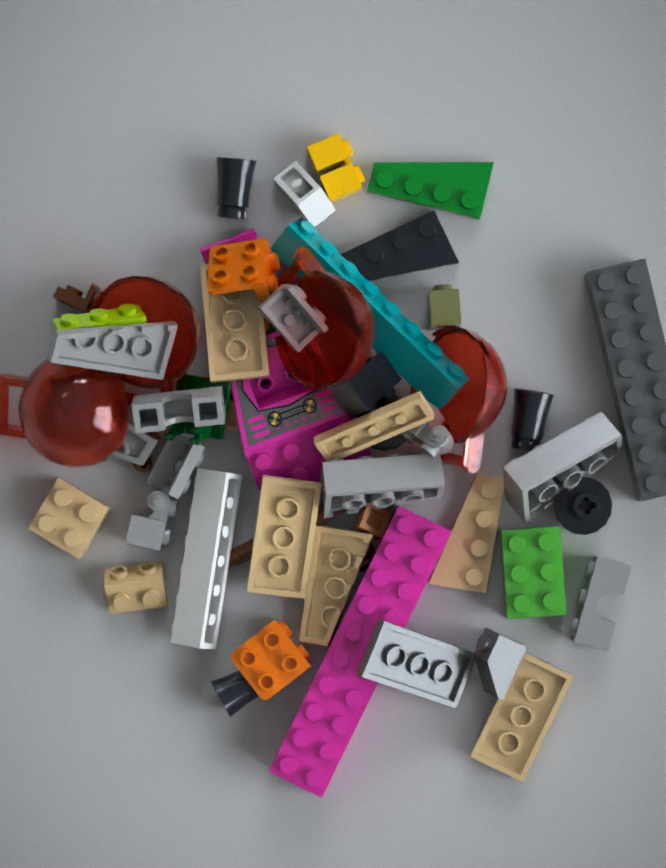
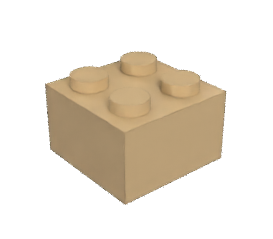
[28,478,112,559]

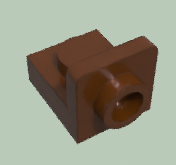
[53,283,102,313]

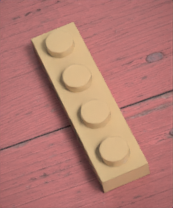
[314,391,434,462]

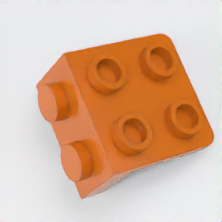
[207,238,280,304]
[230,619,311,700]

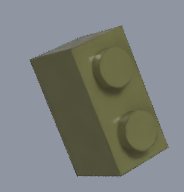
[427,284,461,331]

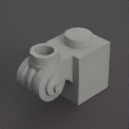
[398,401,454,458]
[125,491,178,551]

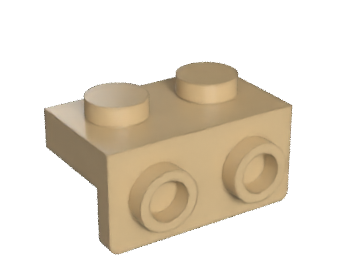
[104,562,168,614]

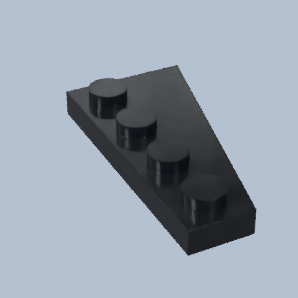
[340,210,459,281]

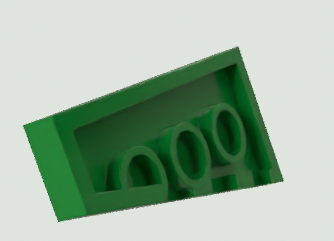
[367,162,494,220]

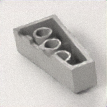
[503,411,622,524]
[320,451,445,519]

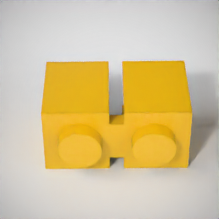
[307,133,365,203]

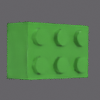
[499,526,567,619]

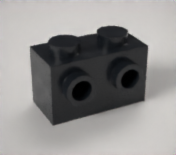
[331,351,402,419]

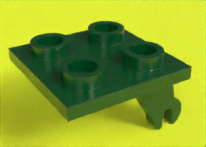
[163,373,232,445]

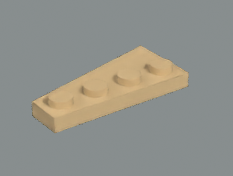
[299,525,374,646]

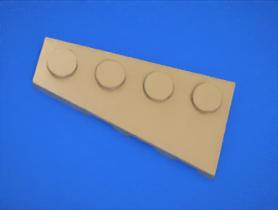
[428,474,505,594]

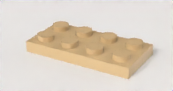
[200,264,270,383]
[246,475,322,599]
[469,653,574,782]

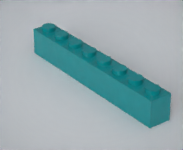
[271,217,470,410]

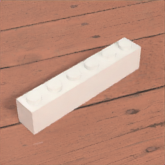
[171,468,242,649]

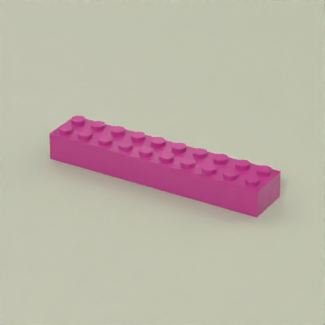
[269,505,452,798]

